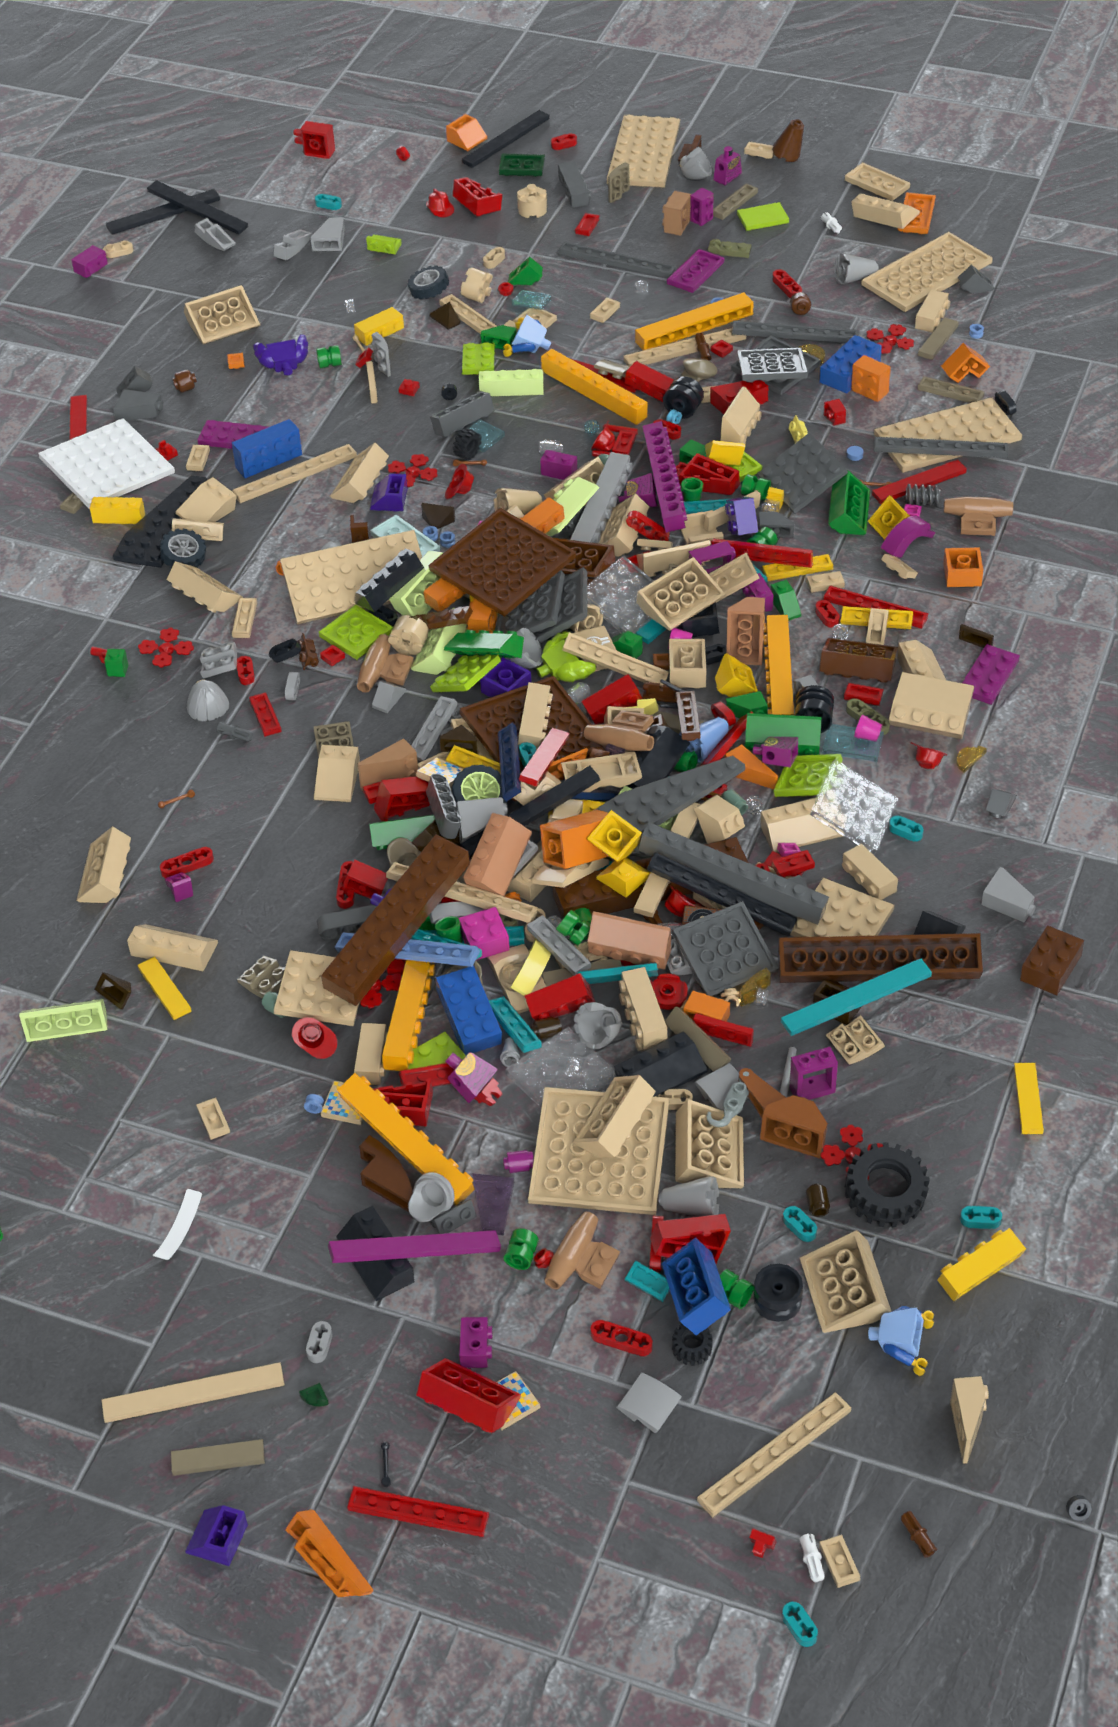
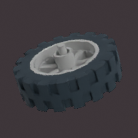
[407,265,449,300]
[160,529,206,568]

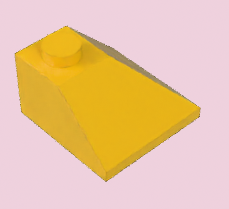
[715,653,758,698]
[587,810,642,862]
[597,857,651,897]

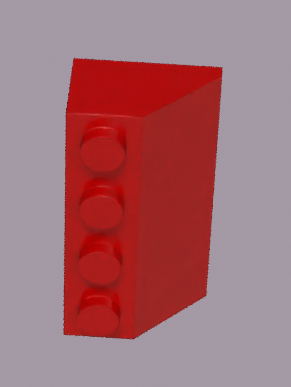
[416,1358,521,1433]

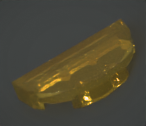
[798,344,825,364]
[957,746,987,773]

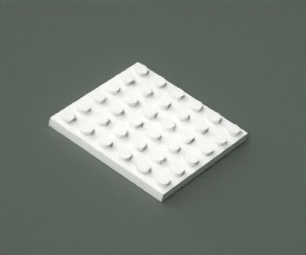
[39,418,175,509]

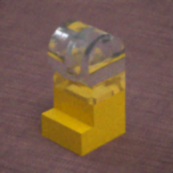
[761,487,784,513]

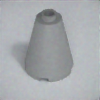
[834,253,879,285]
[659,1176,719,1217]

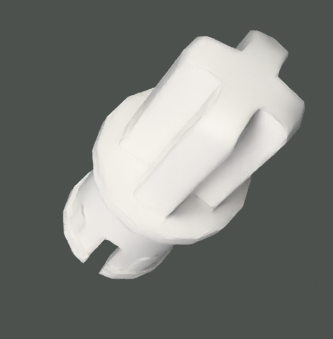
[821,212,842,234]
[799,1534,825,1582]

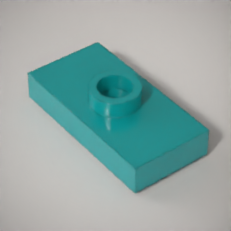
[625,1260,670,1302]

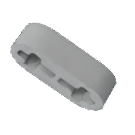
[285,672,300,701]
[306,1321,332,1363]

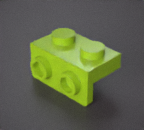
[366,234,402,254]

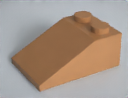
[357,739,418,791]

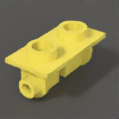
[789,415,808,443]

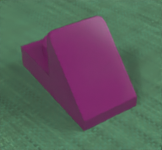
[165,872,193,902]

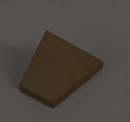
[429,302,461,330]
[421,503,455,529]
[959,624,994,648]
[440,724,478,754]
[94,972,131,1009]

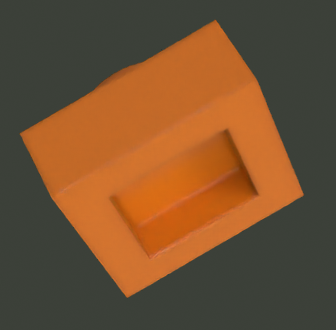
[227,353,245,369]

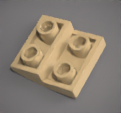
[826,1015,885,1065]

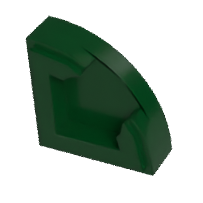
[299,1383,329,1406]

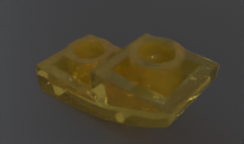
[739,967,771,1007]

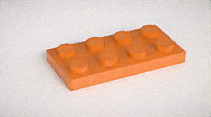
[898,192,936,234]

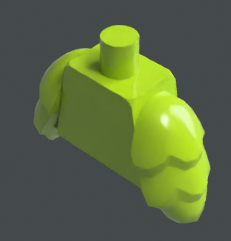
[536,631,596,682]

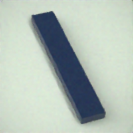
[498,723,521,802]

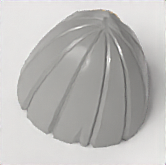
[680,147,712,180]
[506,628,542,669]
[187,679,229,721]
[574,1002,622,1049]

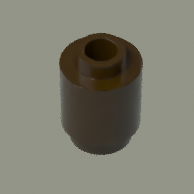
[531,1017,562,1041]
[806,1183,830,1217]

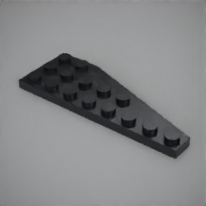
[113,475,207,568]

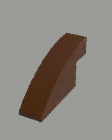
[359,1135,413,1213]

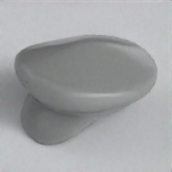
[408,1172,455,1222]

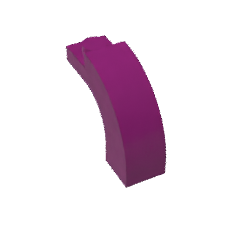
[880,516,936,558]

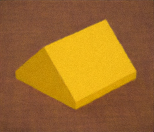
[705,441,745,466]
[868,495,910,540]

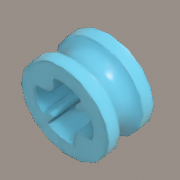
[667,409,682,425]

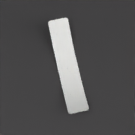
[153,1189,202,1260]

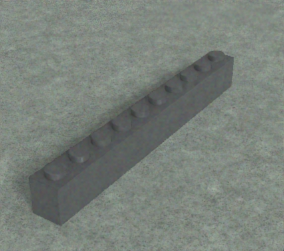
[639,822,829,925]

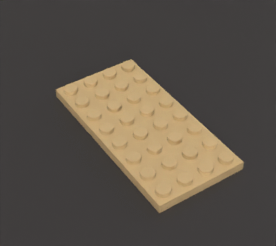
[607,115,680,188]
[861,232,992,312]
[874,397,1022,473]
[280,530,422,624]

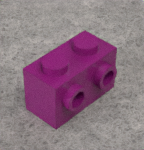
[690,188,714,226]
[71,245,108,278]
[540,450,578,480]
[742,573,773,612]
[460,1317,493,1368]

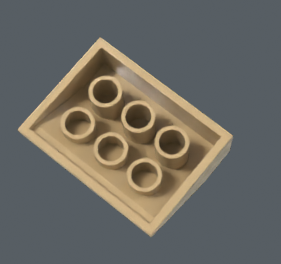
[184,285,260,344]
[636,557,726,630]
[889,672,974,739]
[675,1099,744,1189]
[800,1230,891,1333]

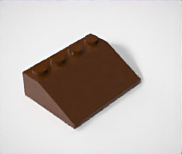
[553,538,616,578]
[819,638,898,683]

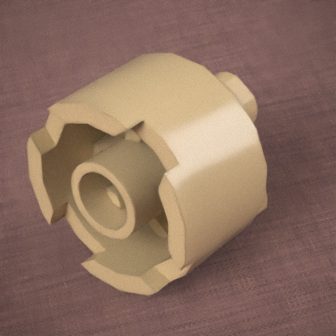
[517,184,547,218]
[461,267,493,303]
[388,615,429,656]

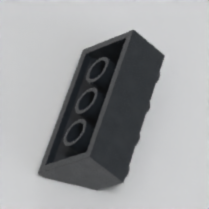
[354,548,424,612]
[621,725,690,789]
[614,1031,708,1097]
[336,1205,415,1301]

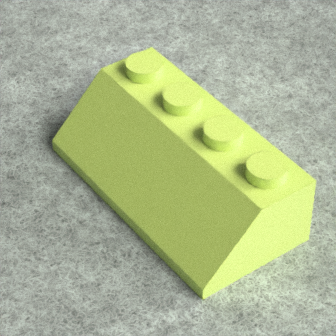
[479,369,544,396]
[545,477,599,537]
[389,551,443,617]
[411,607,467,675]
[19,999,107,1042]

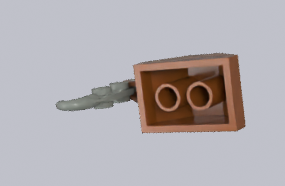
[706,1068,828,1159]

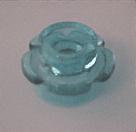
[584,420,599,436]

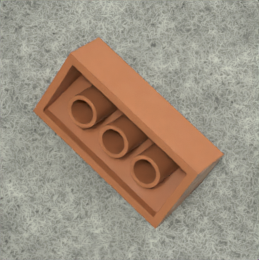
[727,597,765,666]
[463,813,532,896]
[588,911,671,969]

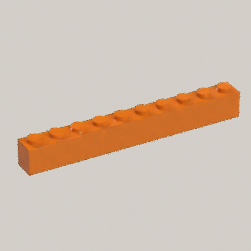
[423,497,565,612]

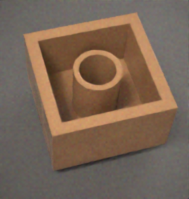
[662,191,691,236]

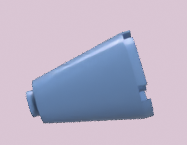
[679,717,729,763]

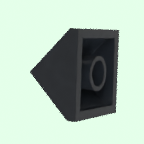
[913,911,966,935]

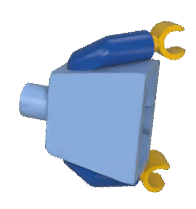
[503,315,551,357]
[868,1306,934,1376]

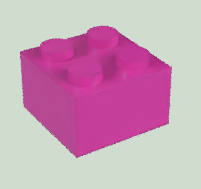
[459,907,510,961]

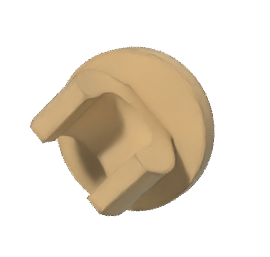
[721,988,741,1007]

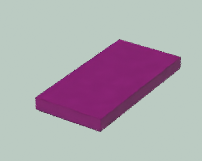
[667,249,724,293]

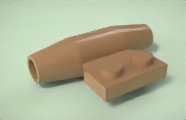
[944,496,1013,536]
[357,634,414,693]
[584,710,654,751]
[544,1212,620,1290]

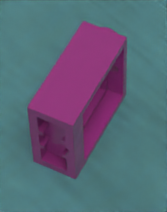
[689,541,736,574]
[789,1047,838,1100]

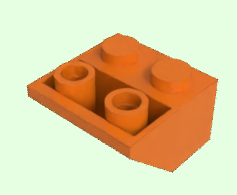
[446,114,487,151]

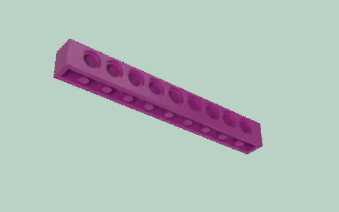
[643,421,688,532]

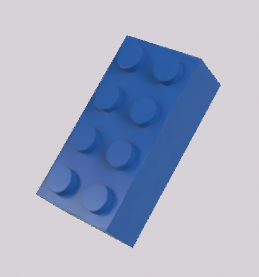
[820,335,882,394]
[232,419,302,478]
[436,966,502,1055]
[662,1238,731,1335]

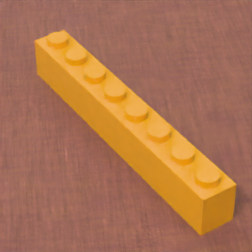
[635,292,753,351]
[541,349,648,425]
[764,615,794,716]
[382,960,435,1071]
[337,1073,475,1206]

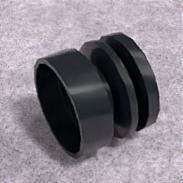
[794,685,834,733]

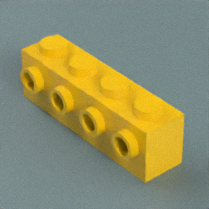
[937,1228,1026,1302]

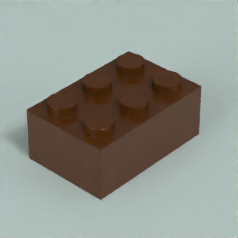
[1020,925,1084,996]

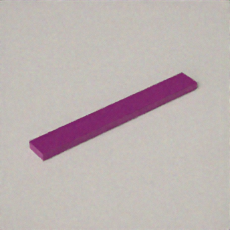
[328,1230,501,1263]

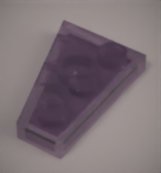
[472,1173,514,1235]

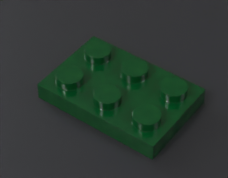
[499,154,545,177]

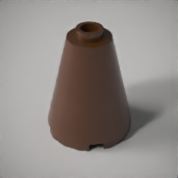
[772,119,804,162]

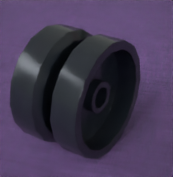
[663,376,704,419]
[753,1263,803,1322]

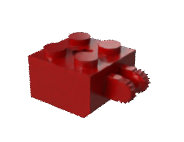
[293,121,335,159]

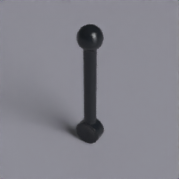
[381,1441,391,1487]

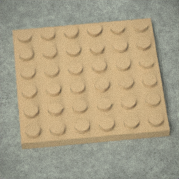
[528,1087,670,1215]

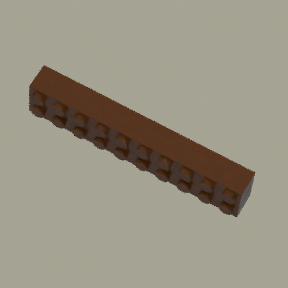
[321,834,470,1006]
[553,837,749,920]
[778,933,983,983]

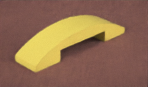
[510,939,551,996]

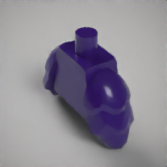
[253,334,309,376]

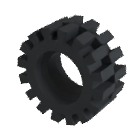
[453,428,482,461]
[672,1324,713,1366]

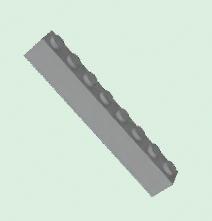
[570,452,633,543]

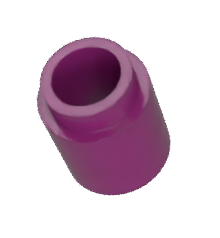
[503,1150,534,1174]

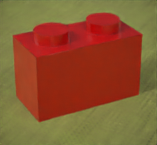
[343,859,388,899]

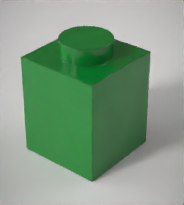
[104,649,128,677]

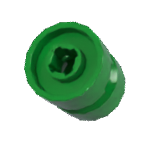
[316,345,342,369]
[741,474,771,501]
[747,527,778,545]
[556,909,591,946]
[503,1228,539,1270]
[720,1269,754,1310]

